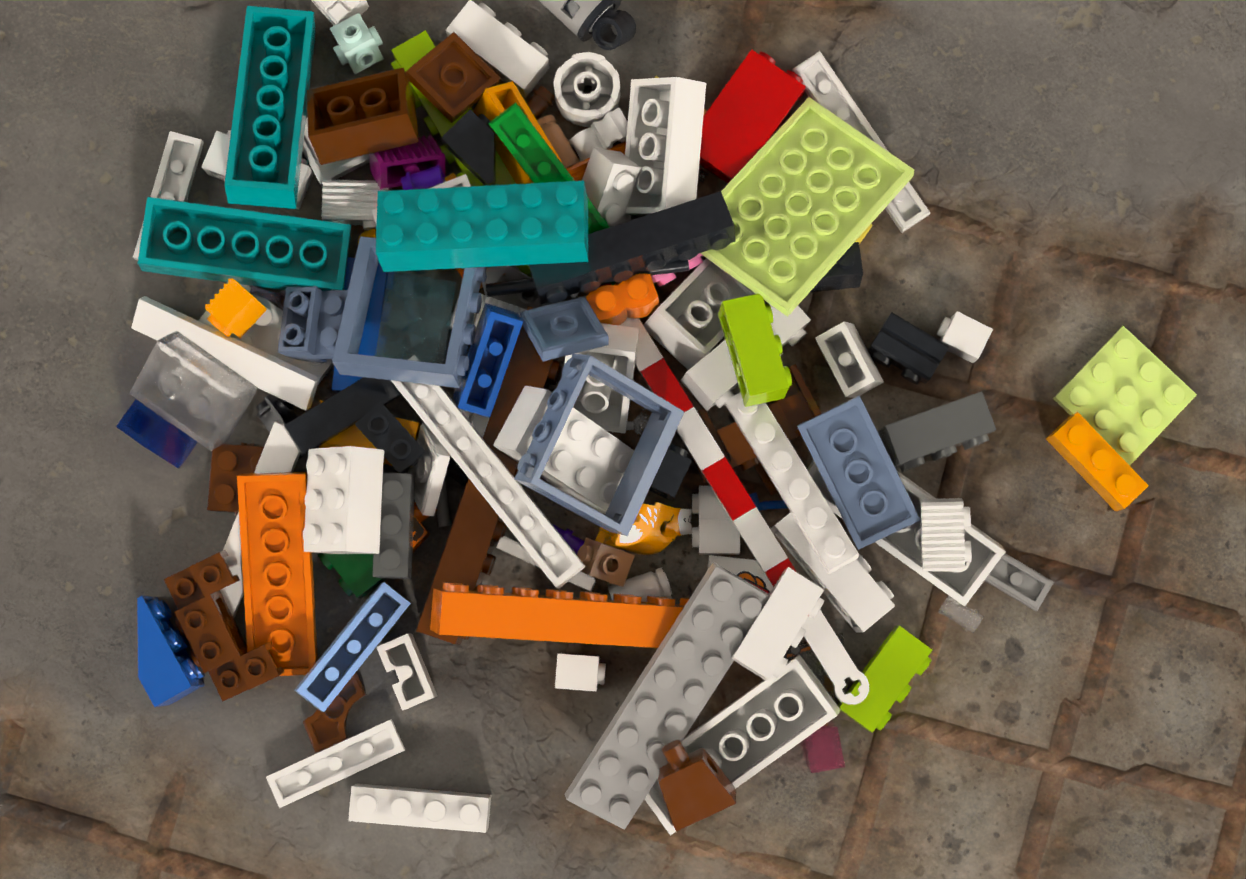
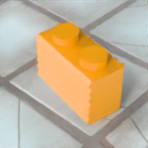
[205,278,267,339]

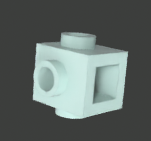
[330,13,384,74]

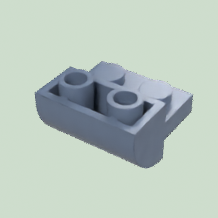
[278,286,348,363]

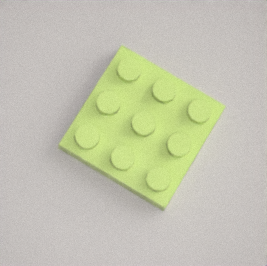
[1053,326,1197,465]

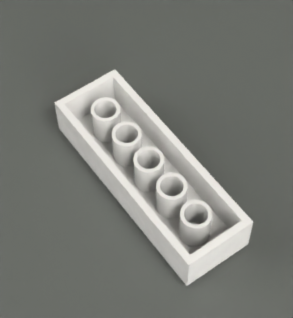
[807,461,1006,606]
[645,654,840,836]

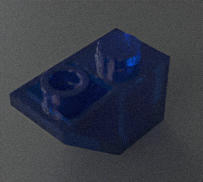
[116,399,199,468]

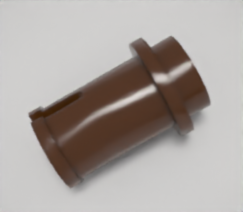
[527,85,555,120]

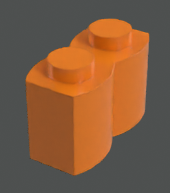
[586,274,659,325]

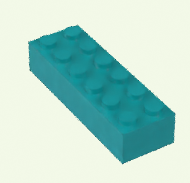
[224,6,316,209]
[375,181,589,272]
[138,197,351,291]

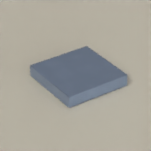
[520,297,609,361]

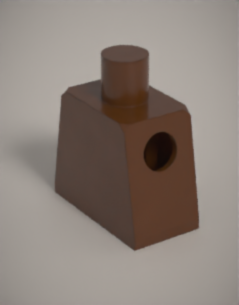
[658,740,736,831]

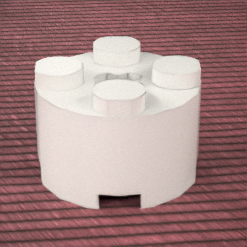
[554,52,620,127]

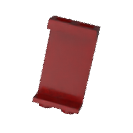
[699,49,806,184]

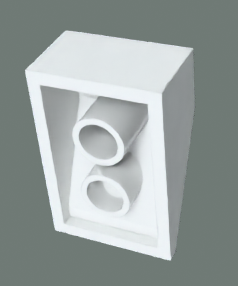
[643,258,755,370]

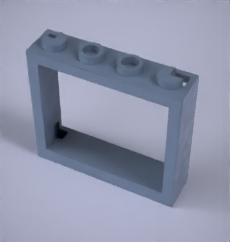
[332,236,487,388]
[514,354,684,536]

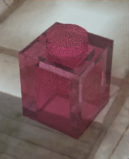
[803,723,845,773]

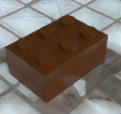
[306,67,419,165]

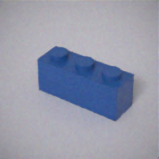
[453,303,523,418]

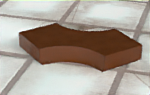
[303,671,367,753]

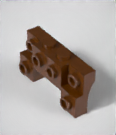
[684,364,822,483]
[164,550,284,701]

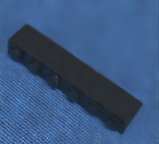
[528,191,736,305]

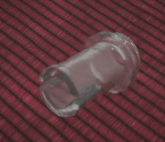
[938,595,984,633]

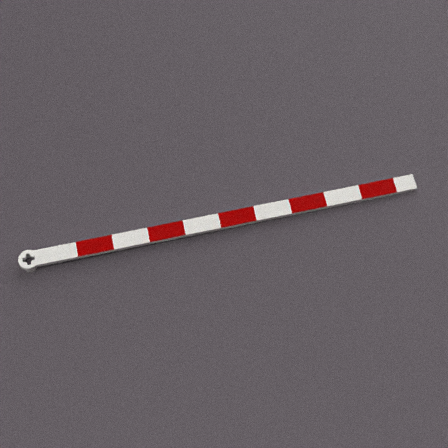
[600,283,869,705]

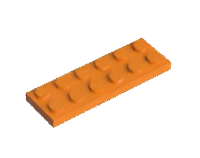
[237,472,318,676]

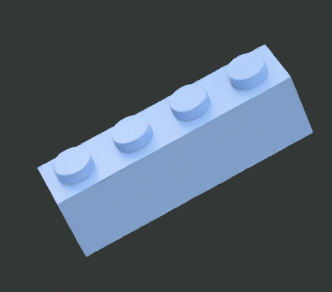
[294,582,411,712]

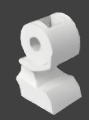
[569,107,628,161]

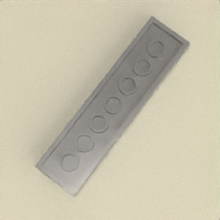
[564,562,770,830]

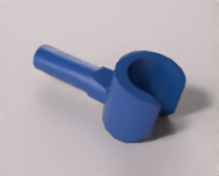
[749,492,788,511]

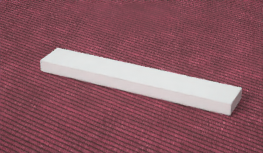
[792,51,930,233]
[131,296,320,410]
[220,421,300,618]

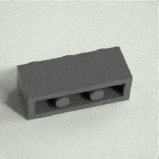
[373,473,415,579]

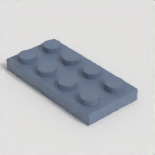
[797,395,921,550]

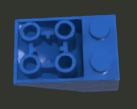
[137,596,205,707]

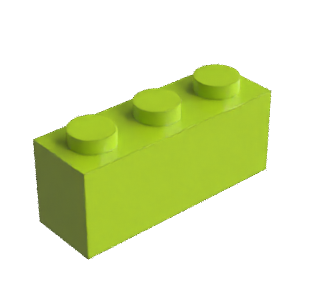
[718,294,792,407]
[837,625,932,733]

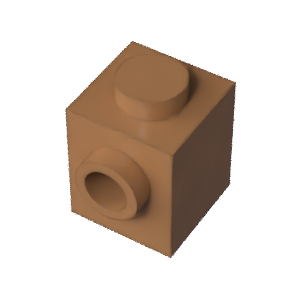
[577,538,635,587]

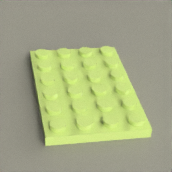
[701,97,914,317]

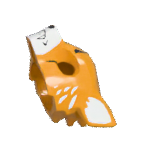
[595,502,692,555]

